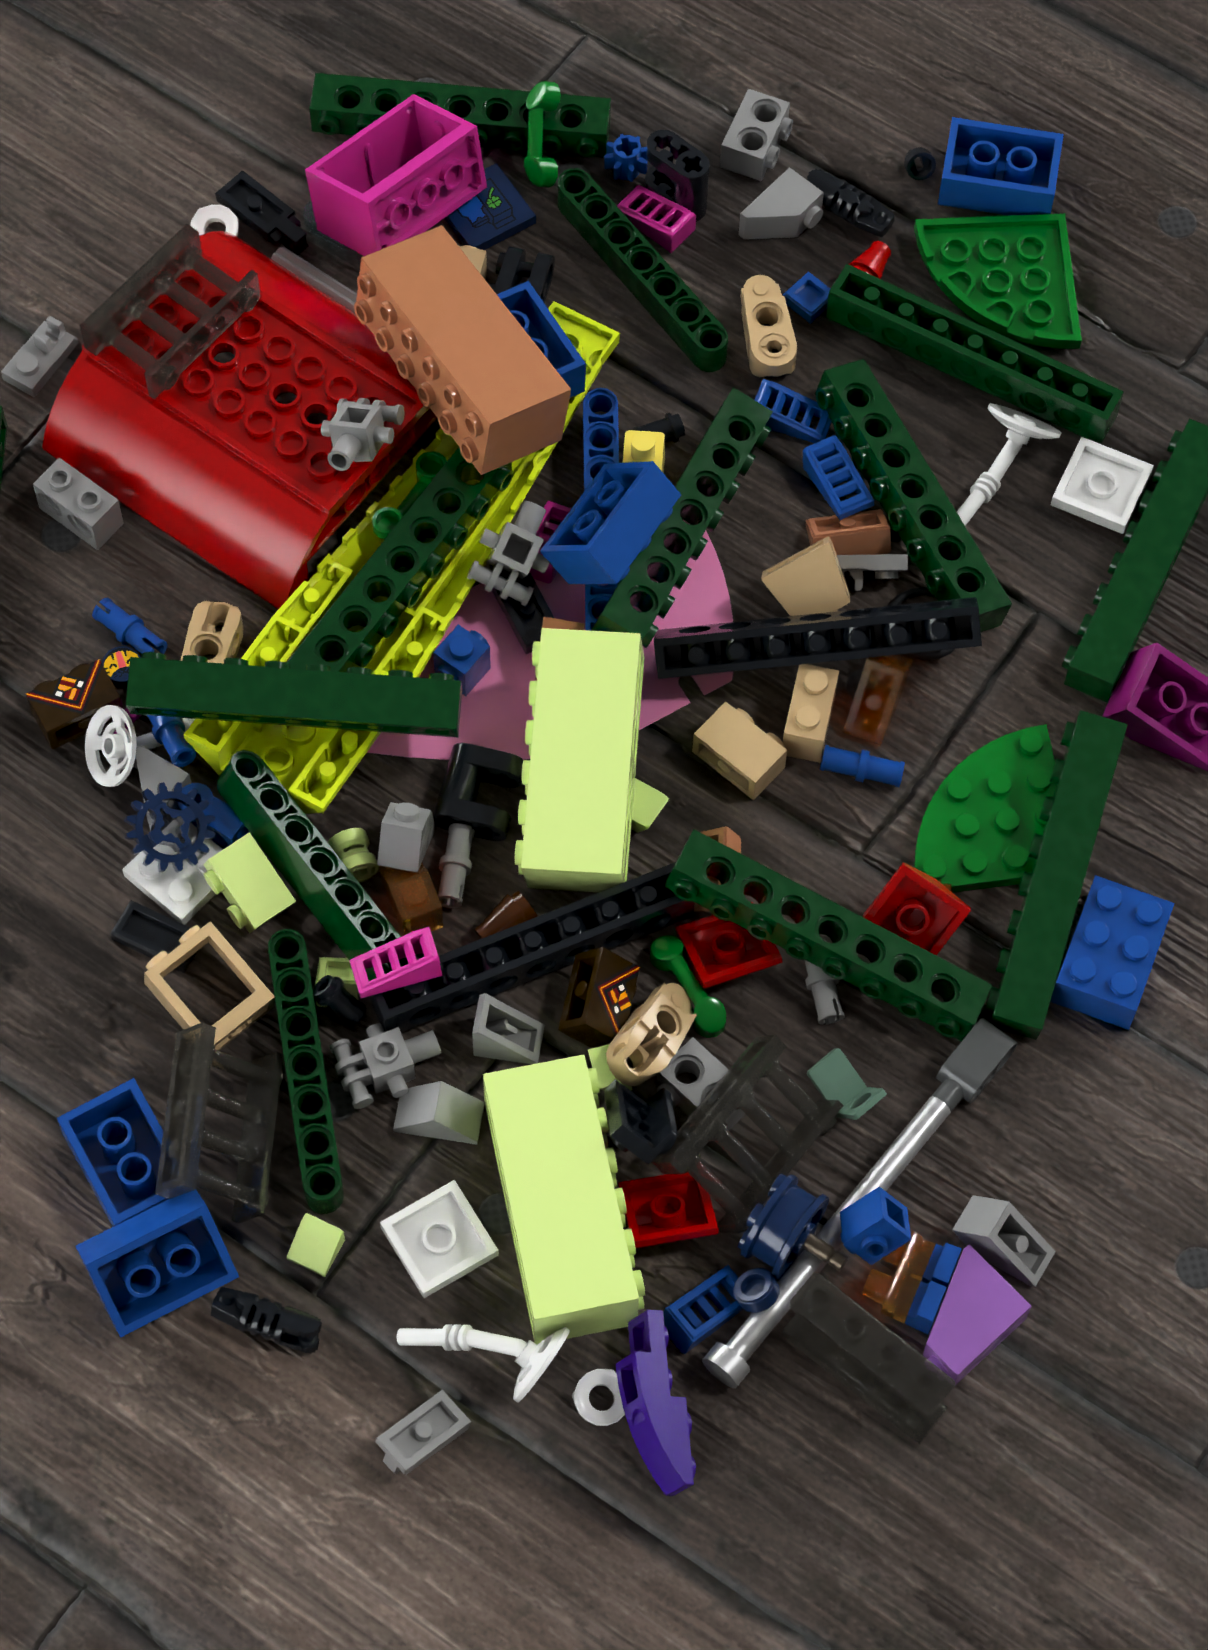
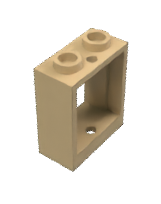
[144,921,275,1059]

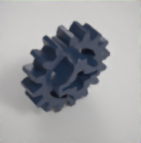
[124,782,216,872]

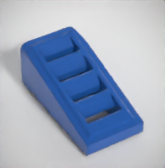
[755,379,832,443]
[802,435,874,520]
[663,1265,743,1354]

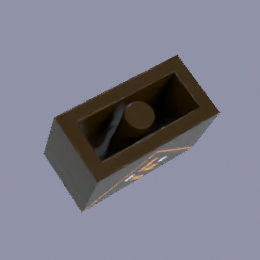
[26,659,123,750]
[558,947,640,1048]

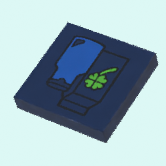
[444,163,536,250]

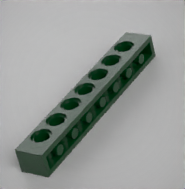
[309,73,611,157]
[826,264,1124,444]
[815,359,1012,632]
[591,387,773,648]
[287,447,514,672]
[664,829,992,1041]

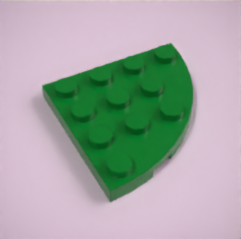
[914,213,1082,349]
[914,724,1056,893]

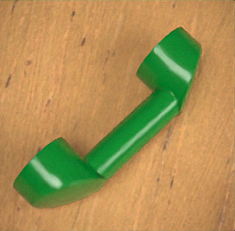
[524,81,561,188]
[372,451,447,540]
[650,935,727,1038]

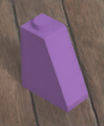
[922,1244,1031,1387]

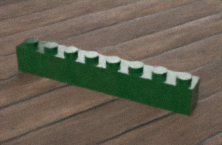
[1062,418,1208,703]
[126,652,462,738]
[984,710,1128,1040]

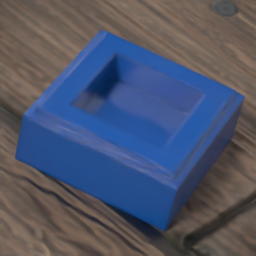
[783,271,830,324]

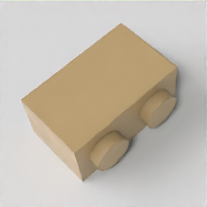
[783,664,839,763]
[692,701,787,800]

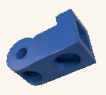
[178,783,251,849]

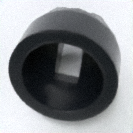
[904,147,936,180]

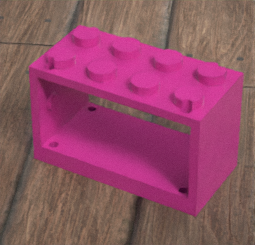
[305,94,487,256]

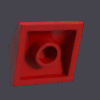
[862,862,971,956]
[675,902,783,989]
[618,1168,719,1248]

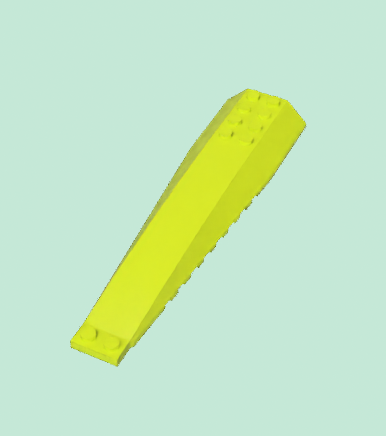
[184,301,620,814]

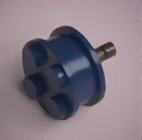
[737,1173,849,1279]

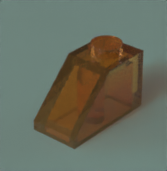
[843,655,913,746]
[378,863,444,936]

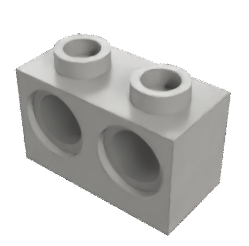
[720,89,793,181]
[33,458,124,550]
[656,1037,754,1142]

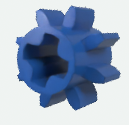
[604,134,648,182]

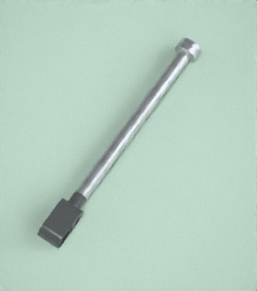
[702,1018,1018,1388]

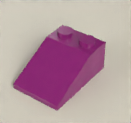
[1102,642,1208,771]

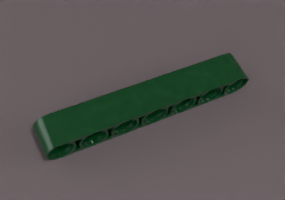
[558,168,728,372]
[217,750,408,981]
[268,929,344,1214]

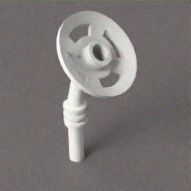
[957,403,1061,526]
[85,705,195,787]
[397,1324,570,1403]

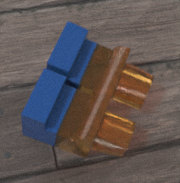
[862,1231,962,1335]

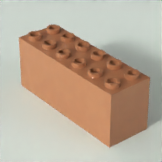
[354,225,571,475]

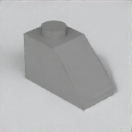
[739,167,824,239]
[377,802,435,873]
[952,1195,1056,1287]

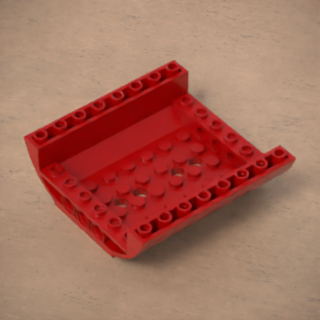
[42,231,437,609]

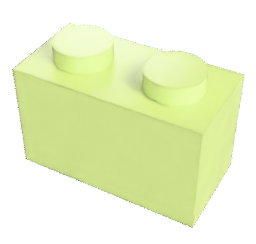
[203,832,296,933]

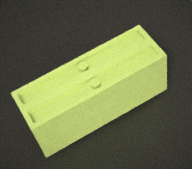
[515,628,645,892]
[483,1054,645,1345]

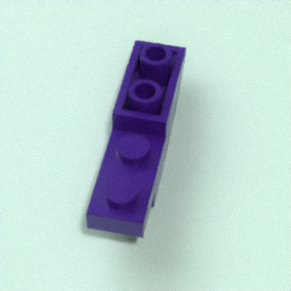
[616,1309,696,1496]

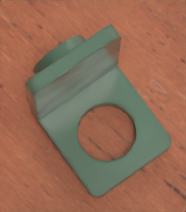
[807,1048,887,1120]

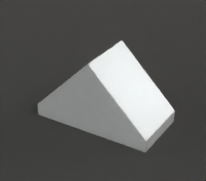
[135,746,191,831]
[472,993,545,1065]
[393,1081,485,1145]

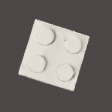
[1051,437,1154,534]
[122,820,223,925]
[380,1180,499,1298]

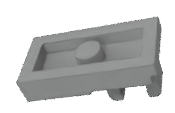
[1,316,79,397]
[837,554,908,591]
[375,1389,471,1475]

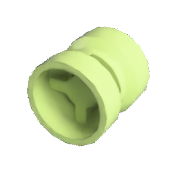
[327,828,379,882]

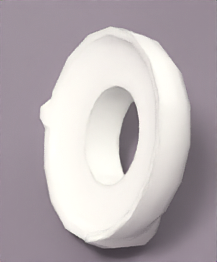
[190,204,239,239]
[572,1369,625,1426]

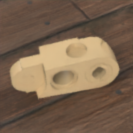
[740,275,797,378]
[180,601,244,664]
[606,983,697,1087]

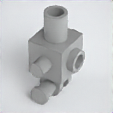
[321,398,405,471]
[466,501,549,606]
[330,1023,441,1109]

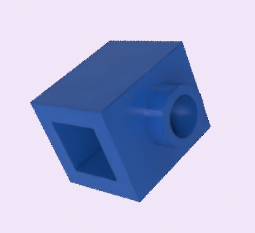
[433,624,491,696]
[840,1186,911,1265]

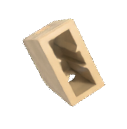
[761,536,850,616]

